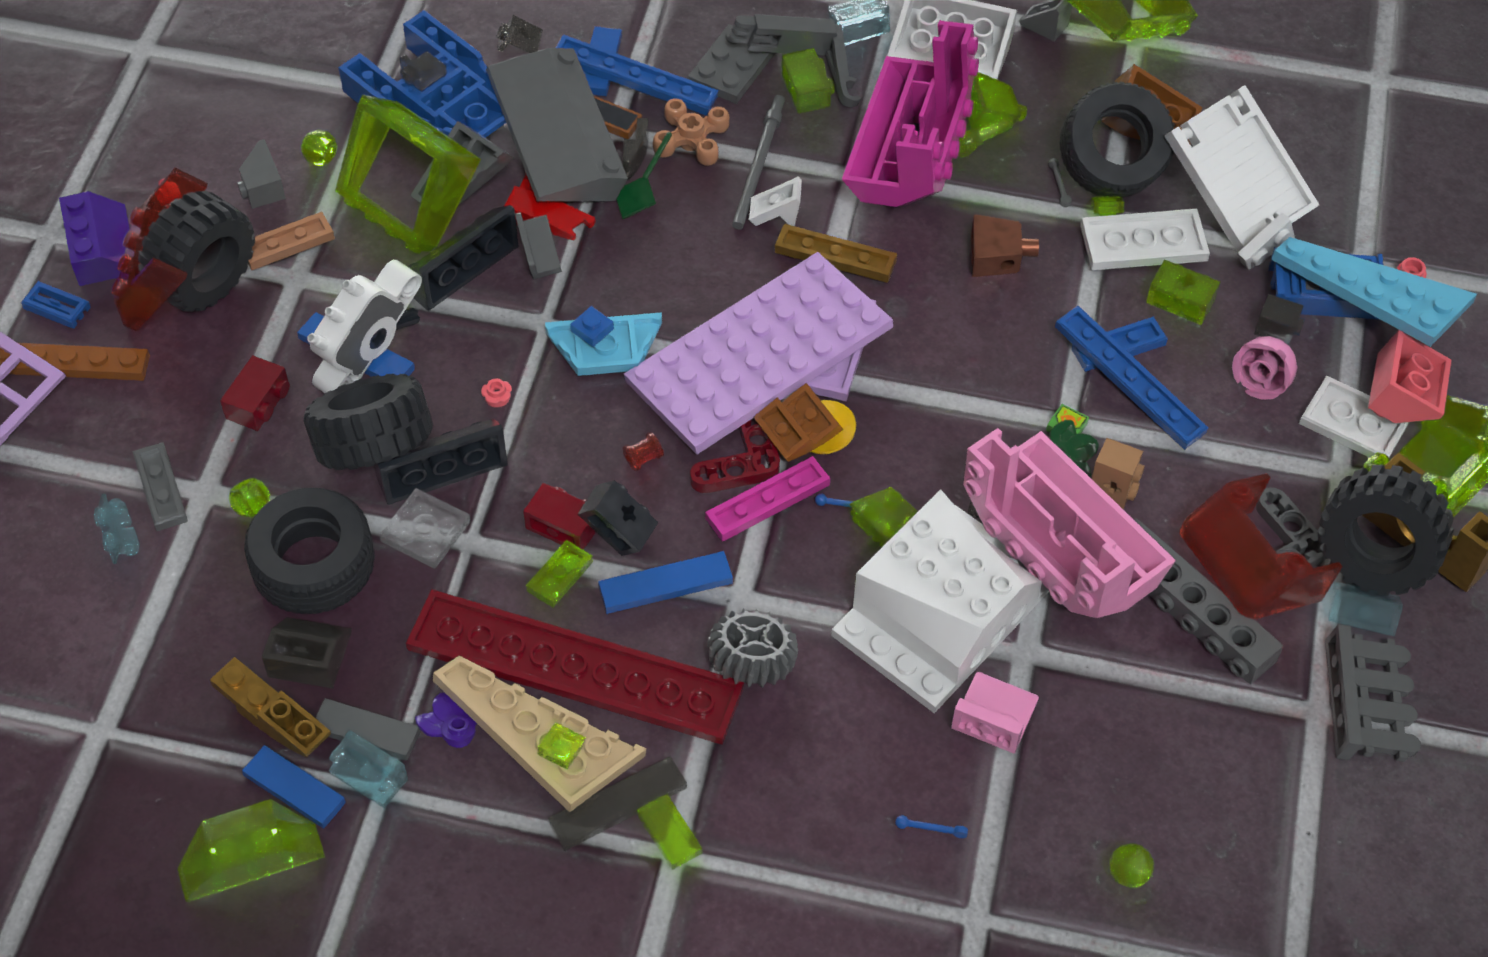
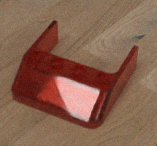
[111,167,208,331]

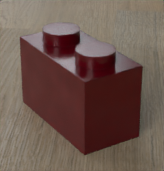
[220,355,290,431]
[523,483,596,554]

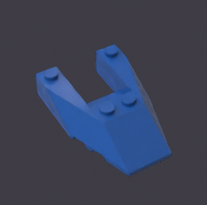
[338,10,506,138]

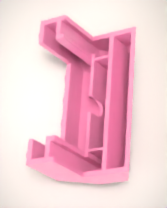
[963,428,1176,618]

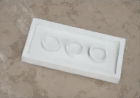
[1080,209,1210,270]

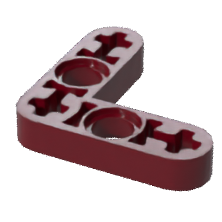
[690,420,780,493]

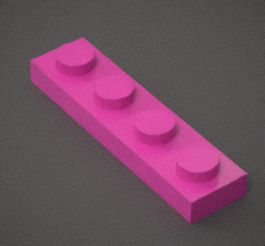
[705,456,830,542]

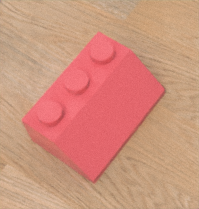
[1368,330,1452,423]

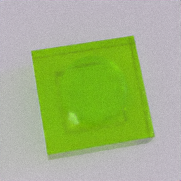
[1091,196,1124,216]
[537,722,586,770]

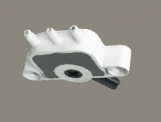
[307,259,422,393]

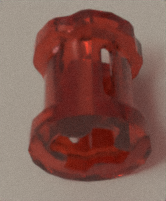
[622,432,664,471]

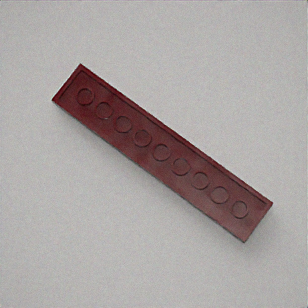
[406,589,744,745]

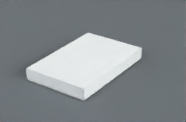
[1299,376,1409,465]

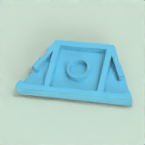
[545,313,662,376]

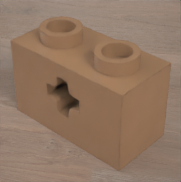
[1092,438,1145,510]

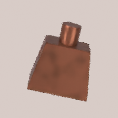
[971,215,1039,277]

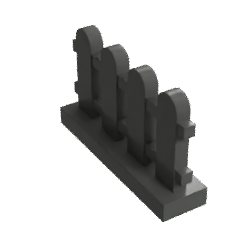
[1325,624,1421,762]

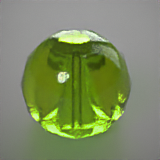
[301,129,338,166]
[229,478,270,517]
[1109,843,1154,888]

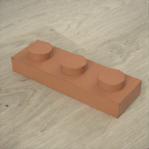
[248,212,335,270]

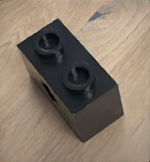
[578,480,659,556]

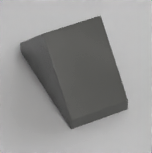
[1019,0,1073,42]

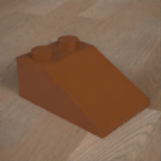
[1101,64,1202,145]

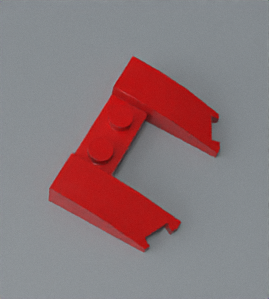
[504,174,596,241]

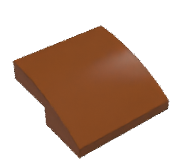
[754,383,844,462]

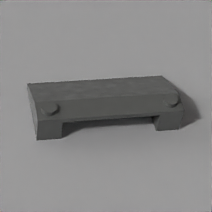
[486,48,628,201]

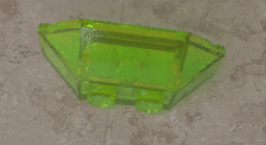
[177,799,325,902]

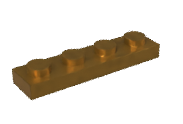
[775,224,897,283]

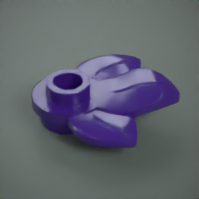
[415,693,477,748]

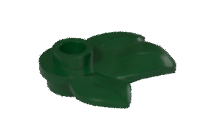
[1049,420,1099,477]

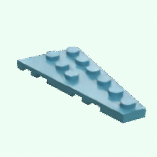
[1272,237,1477,347]

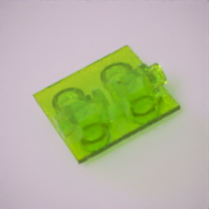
[850,487,918,547]

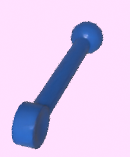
[815,494,881,515]
[895,815,968,838]

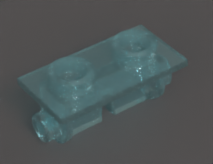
[94,493,140,564]

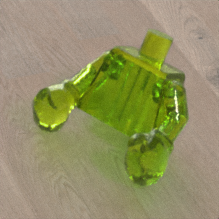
[958,72,1027,157]

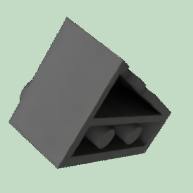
[410,121,515,216]

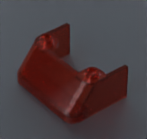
[1179,473,1343,619]

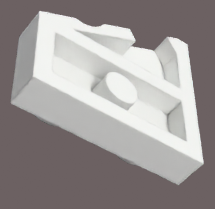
[1238,212,1295,270]

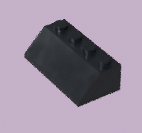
[408,205,519,311]
[374,419,508,505]

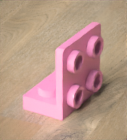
[951,672,1039,754]

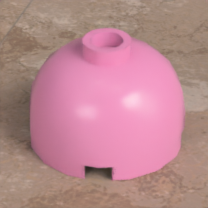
[1232,336,1297,400]

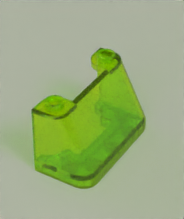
[1363,395,1488,518]

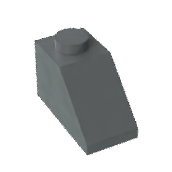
[237,139,286,209]

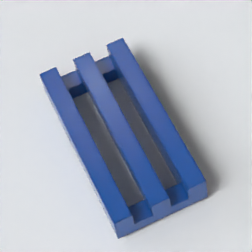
[21,281,91,329]

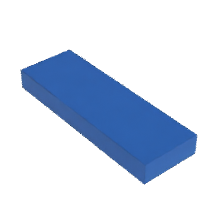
[583,27,622,96]
[1071,317,1168,372]
[242,745,346,829]

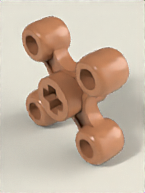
[653,99,730,166]

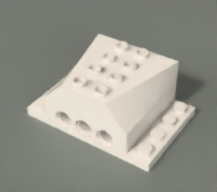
[831,489,1049,713]

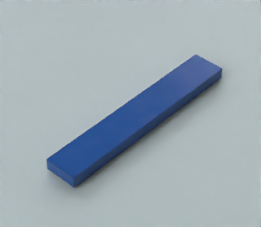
[556,35,718,116]
[1055,305,1208,450]

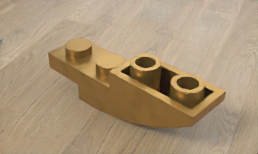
[210,657,331,758]

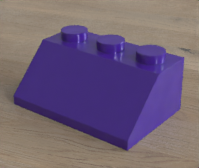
[59,191,139,286]

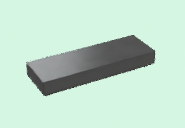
[132,442,188,531]
[315,698,420,761]

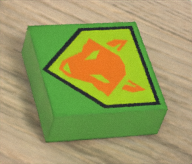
[1046,404,1089,434]

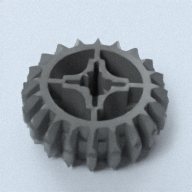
[707,608,798,688]

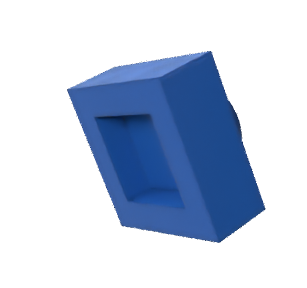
[570,306,614,347]

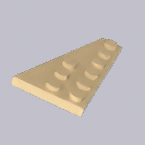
[433,656,647,812]

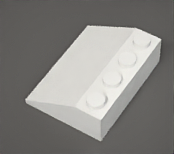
[888,0,1017,83]

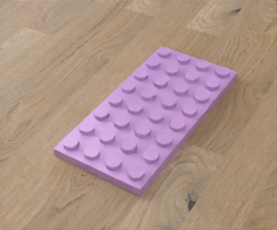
[624,252,893,454]

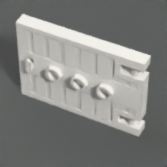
[1164,85,1319,253]

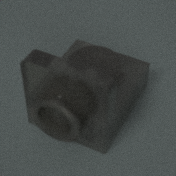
[399,51,447,91]

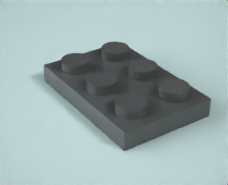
[688,24,775,104]

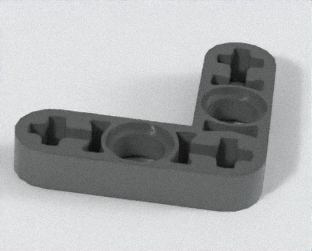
[1245,487,1325,595]

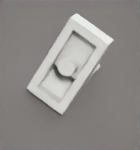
[749,177,802,226]

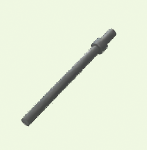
[732,95,785,230]

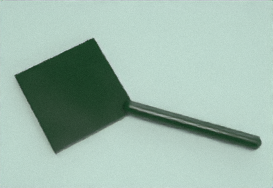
[617,132,672,219]

